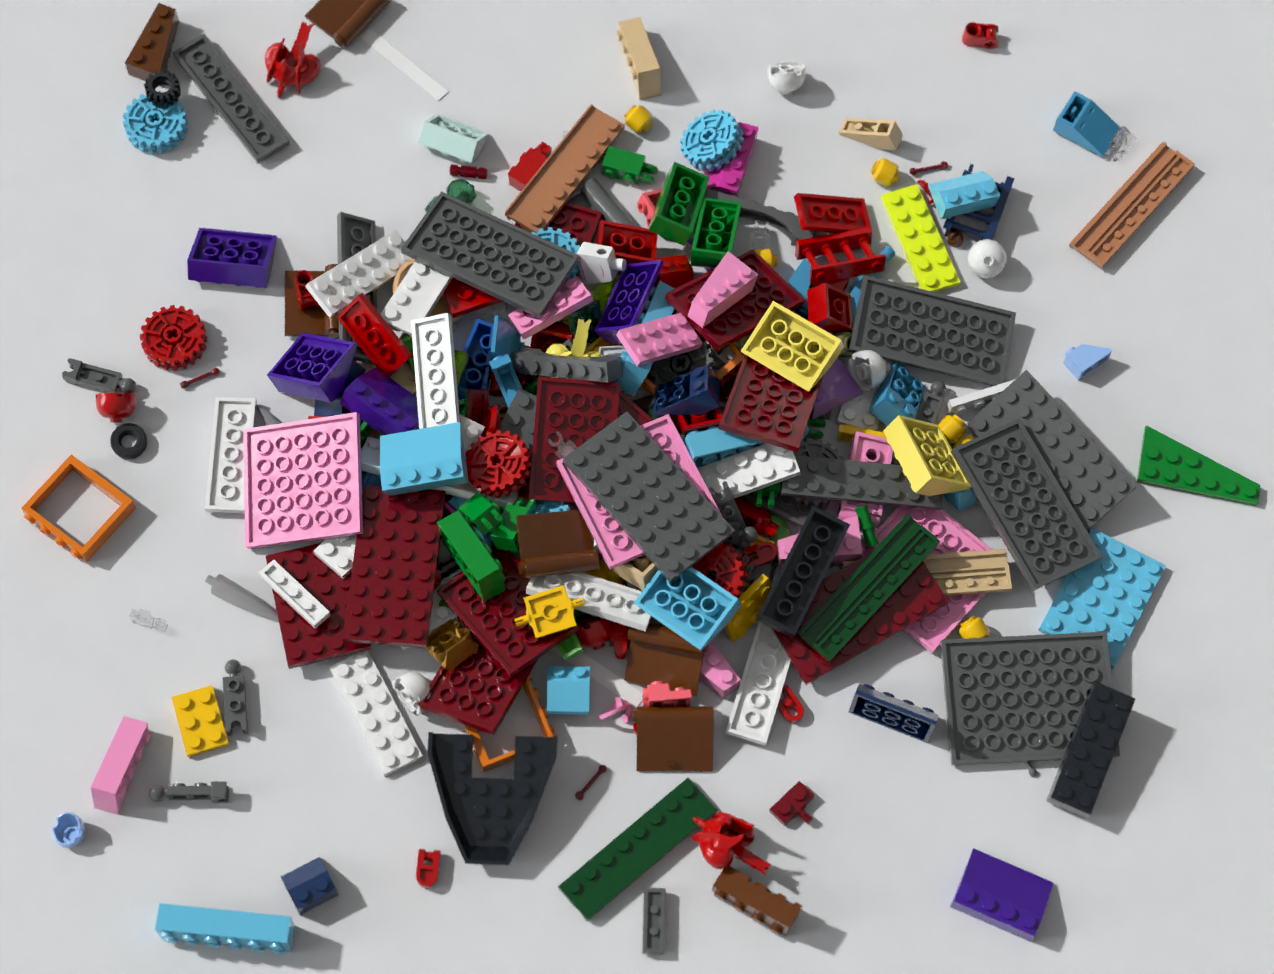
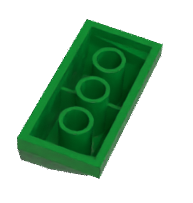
[691,197,742,267]

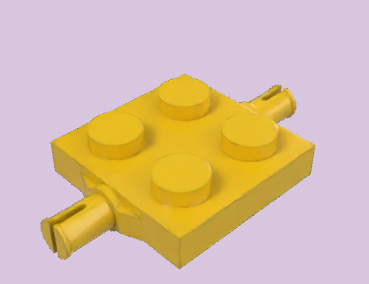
[515,585,586,639]

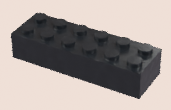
[756,506,850,639]
[1046,682,1136,818]

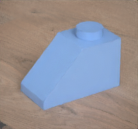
[1063,344,1112,380]

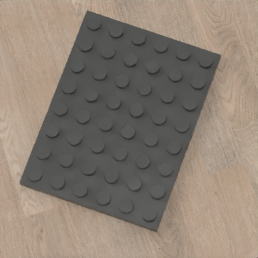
[940,632,1120,766]

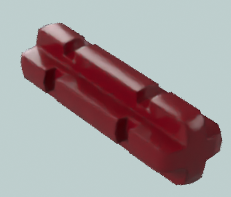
[449,164,488,179]

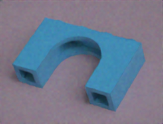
[788,258,860,333]

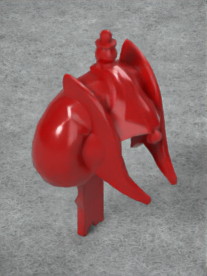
[265,22,321,98]
[692,812,771,875]

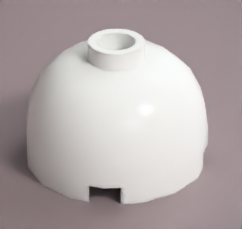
[767,61,806,95]
[967,239,1007,279]
[848,350,886,391]
[392,672,432,715]

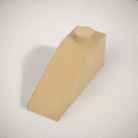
[839,117,903,150]

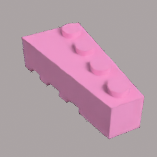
[688,251,758,328]
[777,515,862,568]
[700,640,741,699]
[91,716,151,815]

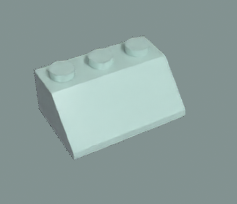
[418,114,489,163]

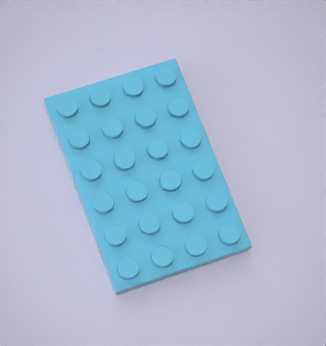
[1038,528,1166,670]

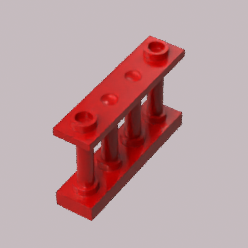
[795,227,886,285]

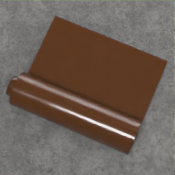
[305,0,392,47]
[285,264,339,338]
[516,510,599,578]
[624,623,709,696]
[632,706,714,771]

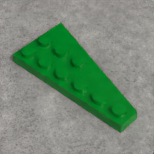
[1137,425,1260,506]

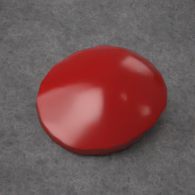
[481,405,502,437]

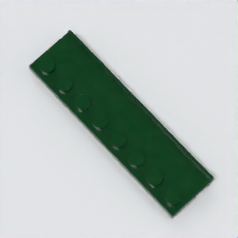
[796,514,940,663]
[558,778,718,921]

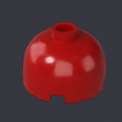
[96,393,136,423]
[575,616,612,650]

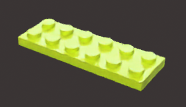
[881,184,960,292]

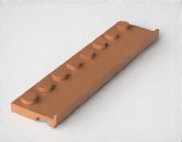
[505,104,625,233]
[1069,141,1195,269]

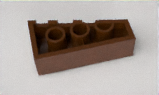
[125,3,179,88]
[712,866,802,937]

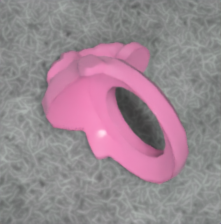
[599,697,632,723]

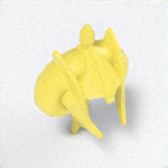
[546,319,602,380]

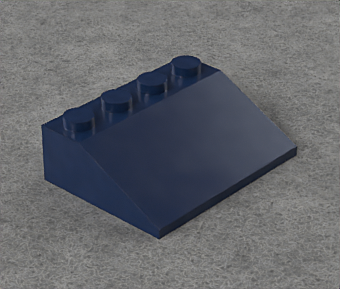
[848,684,938,743]

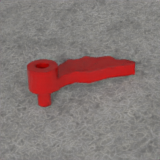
[917,180,935,205]

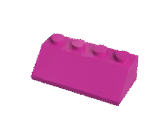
[704,122,759,196]

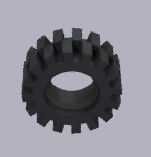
[144,70,181,108]

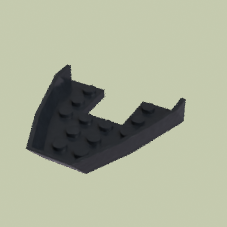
[427,732,559,865]

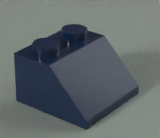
[281,857,339,915]

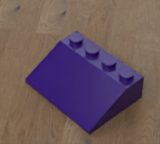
[187,228,277,288]
[594,260,664,344]
[267,333,357,403]
[340,367,419,435]
[950,848,1054,942]

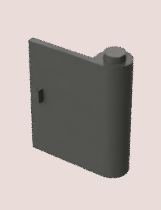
[568,178,635,244]

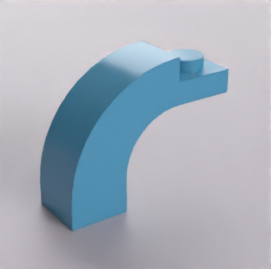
[489,354,522,409]

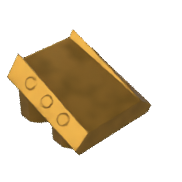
[424,619,479,671]

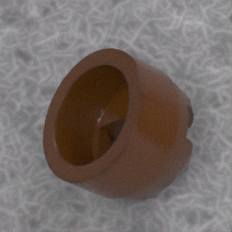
[947,230,963,248]

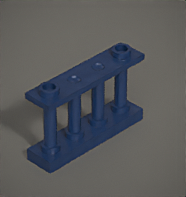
[943,164,1015,240]

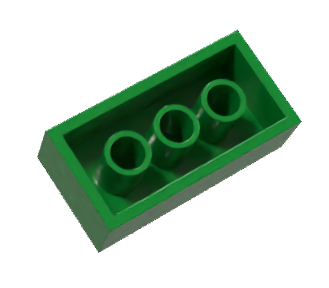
[648,162,710,246]
[437,510,506,602]

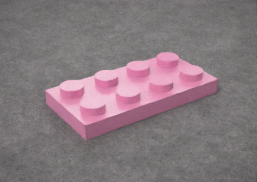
[508,276,594,340]
[616,313,703,367]

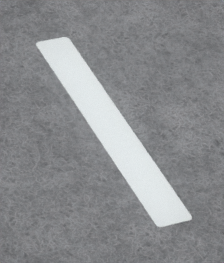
[360,28,448,100]
[551,646,643,708]

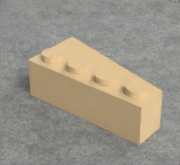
[616,17,661,100]

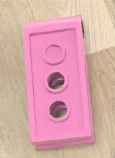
[837,431,893,530]

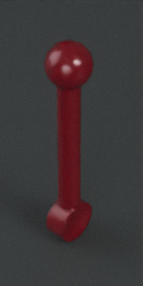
[909,161,948,175]
[180,368,220,388]
[575,765,607,800]

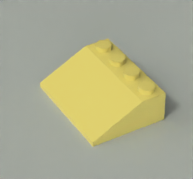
[740,301,844,392]
[883,415,972,496]

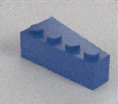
[456,318,494,402]

